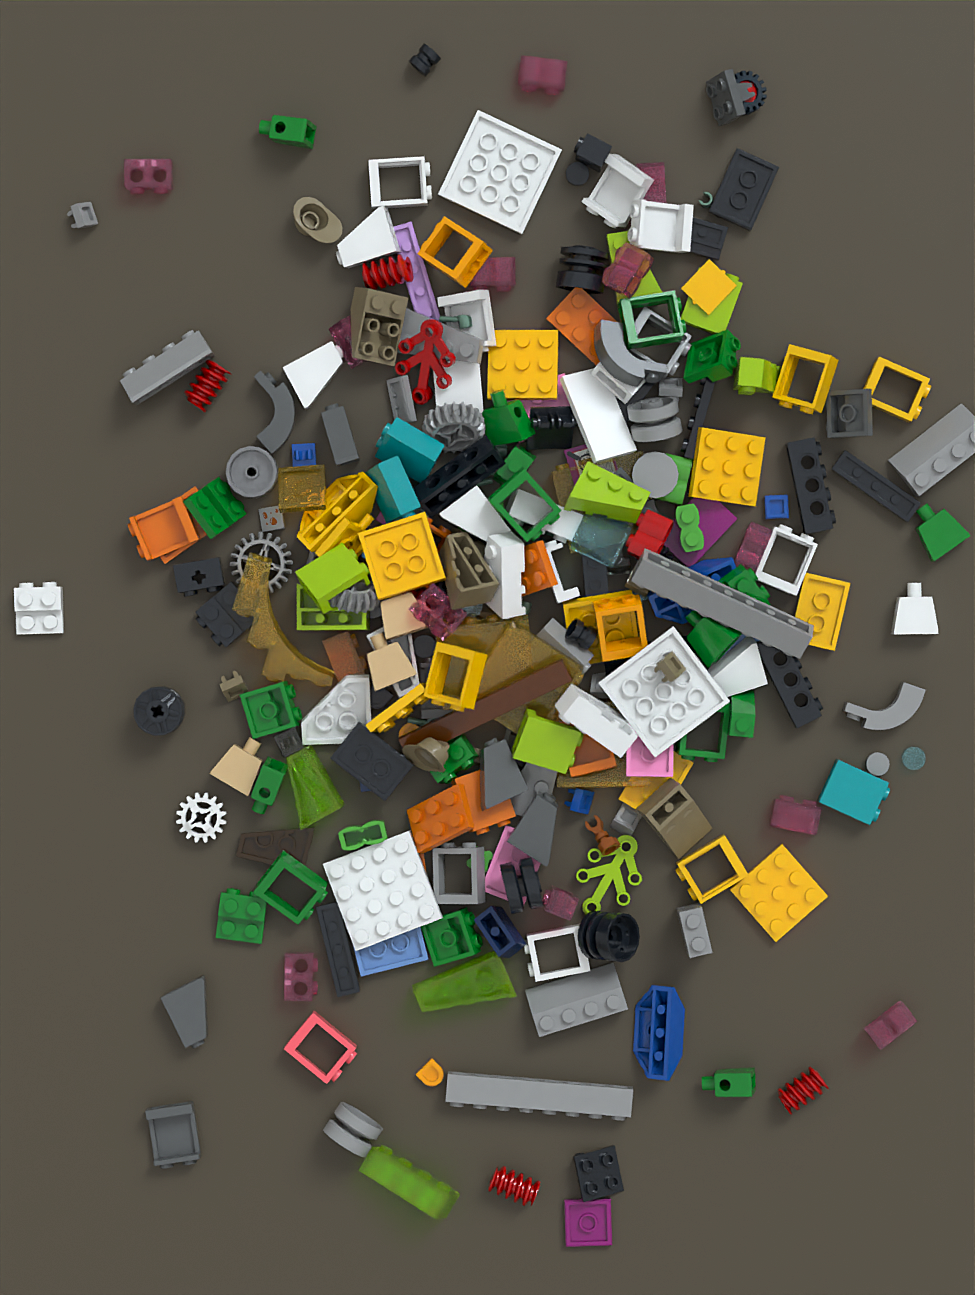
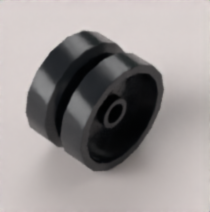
[500,857,543,915]

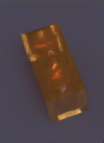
[322,631,368,683]

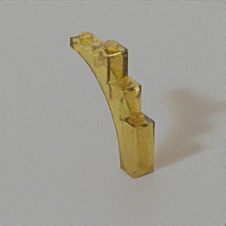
[232,552,335,687]

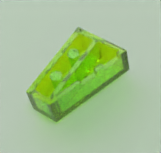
[286,745,345,830]

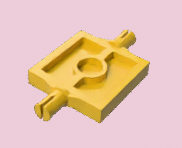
[315,513,375,557]

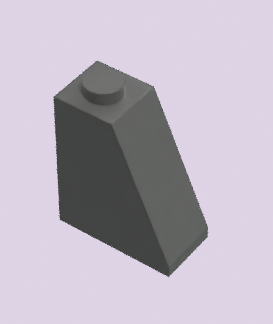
[321,403,360,467]
[480,738,528,811]
[507,792,558,867]
[161,975,208,1049]

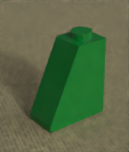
[728,690,755,738]

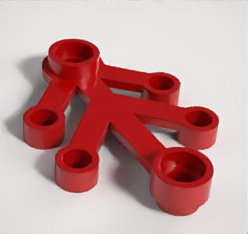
[395,319,456,405]

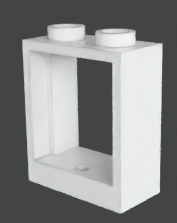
[368,156,432,209]
[754,524,818,596]
[524,924,590,982]

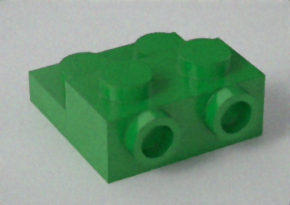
[683,329,741,383]
[183,477,246,539]
[718,564,771,605]
[240,681,302,739]
[429,733,479,784]
[216,888,267,944]
[421,907,483,967]

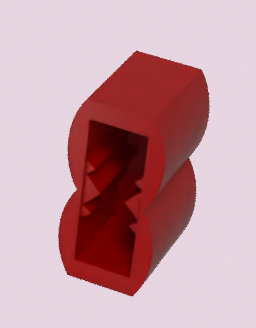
[626,509,674,559]

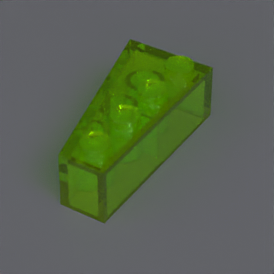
[412,950,517,1012]
[359,1145,460,1219]

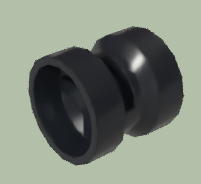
[409,44,441,77]
[565,618,597,649]

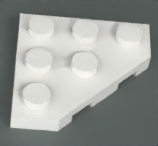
[301,674,371,745]

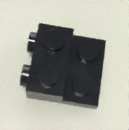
[195,582,262,647]

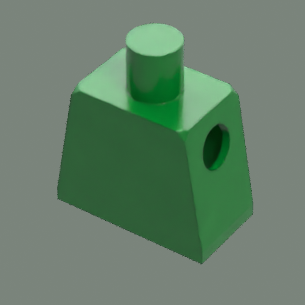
[259,115,317,149]
[482,389,536,446]
[492,443,537,486]
[915,503,970,562]
[685,610,742,668]
[251,756,290,814]
[702,1067,756,1097]

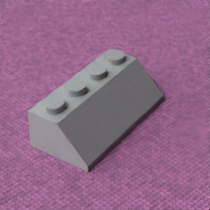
[120,330,215,405]
[888,403,975,497]
[525,962,628,1037]

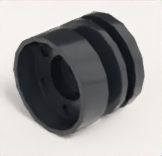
[556,245,609,294]
[133,686,185,736]
[578,911,640,962]

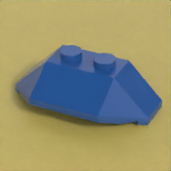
[647,557,736,624]
[633,985,685,1081]

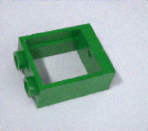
[617,290,686,350]
[487,467,562,542]
[675,703,731,762]
[253,850,328,925]

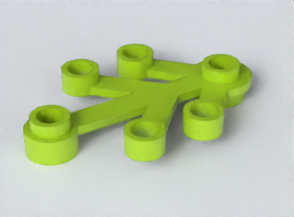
[576,835,642,914]

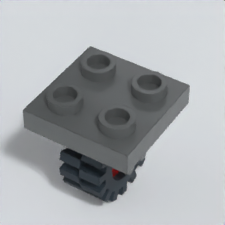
[706,69,767,126]

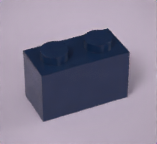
[474,906,527,958]

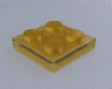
[278,464,326,513]

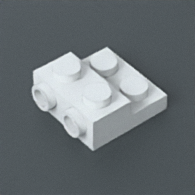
[14,582,64,634]

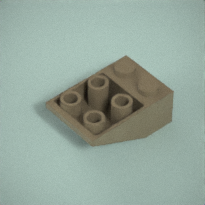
[350,287,408,366]
[636,778,712,859]

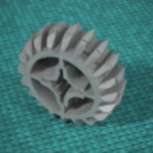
[422,402,486,454]
[230,532,293,595]
[328,571,381,614]

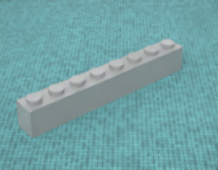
[631,548,814,659]
[445,1071,633,1121]

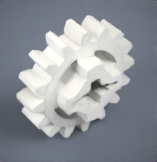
[176,792,227,842]

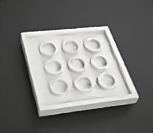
[438,110,562,235]
[598,626,730,757]
[323,831,443,951]

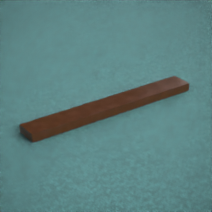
[398,658,573,748]

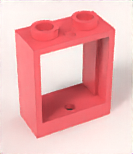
[284,1011,357,1084]

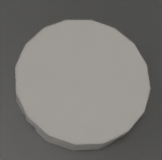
[632,452,679,499]

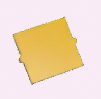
[681,259,737,315]

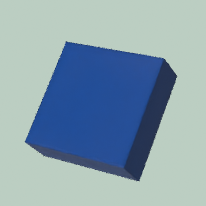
[764,495,789,519]

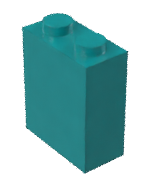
[375,417,445,483]
[365,455,421,524]
[817,759,890,825]

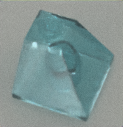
[570,513,633,568]

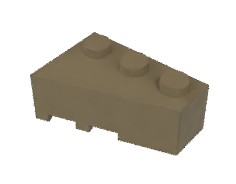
[438,531,499,610]

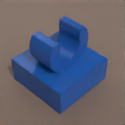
[292,443,317,468]
[564,788,595,814]

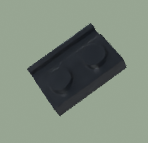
[690,217,728,261]

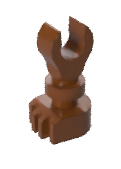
[585,815,621,856]

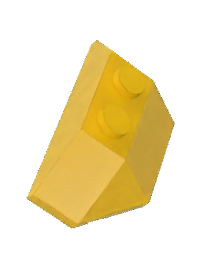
[297,472,378,552]

